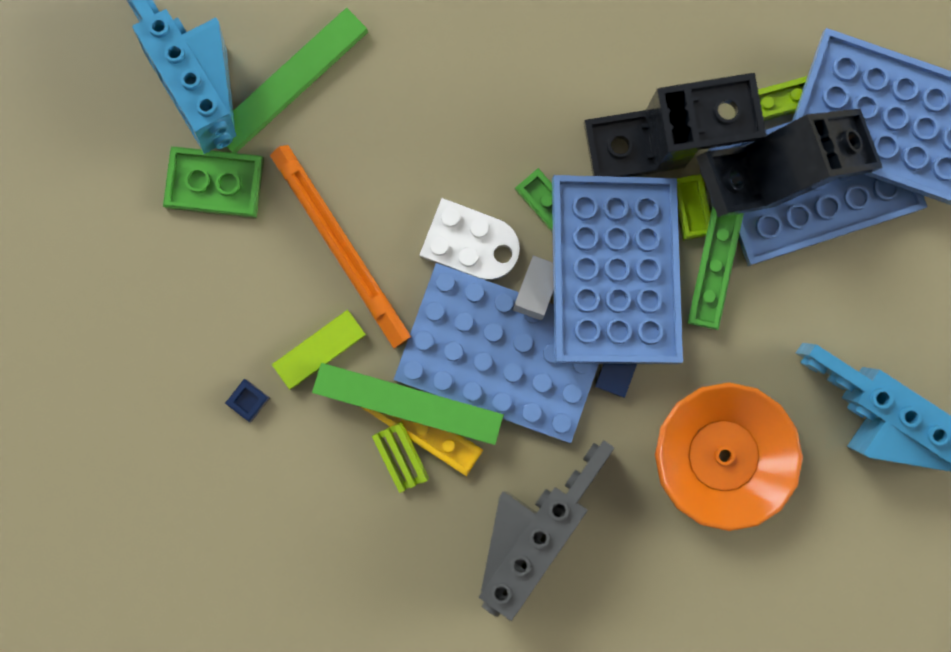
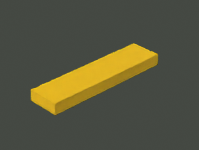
[361,407,483,476]

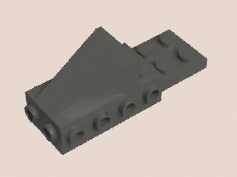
[479,440,614,621]

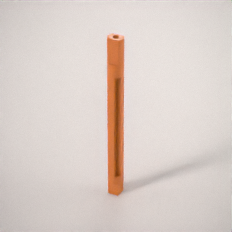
[270,145,411,349]

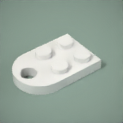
[420,198,519,281]

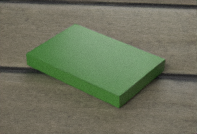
[163,146,264,218]

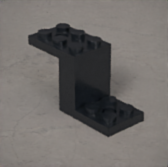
[584,72,767,177]
[696,109,883,218]

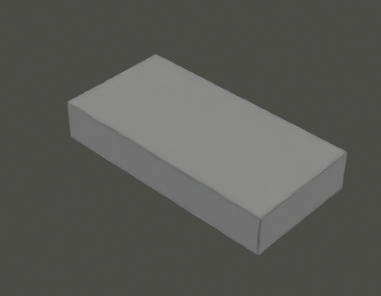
[513,255,554,321]

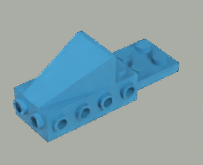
[127,0,237,154]
[796,343,951,472]

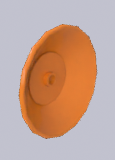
[655,382,803,531]

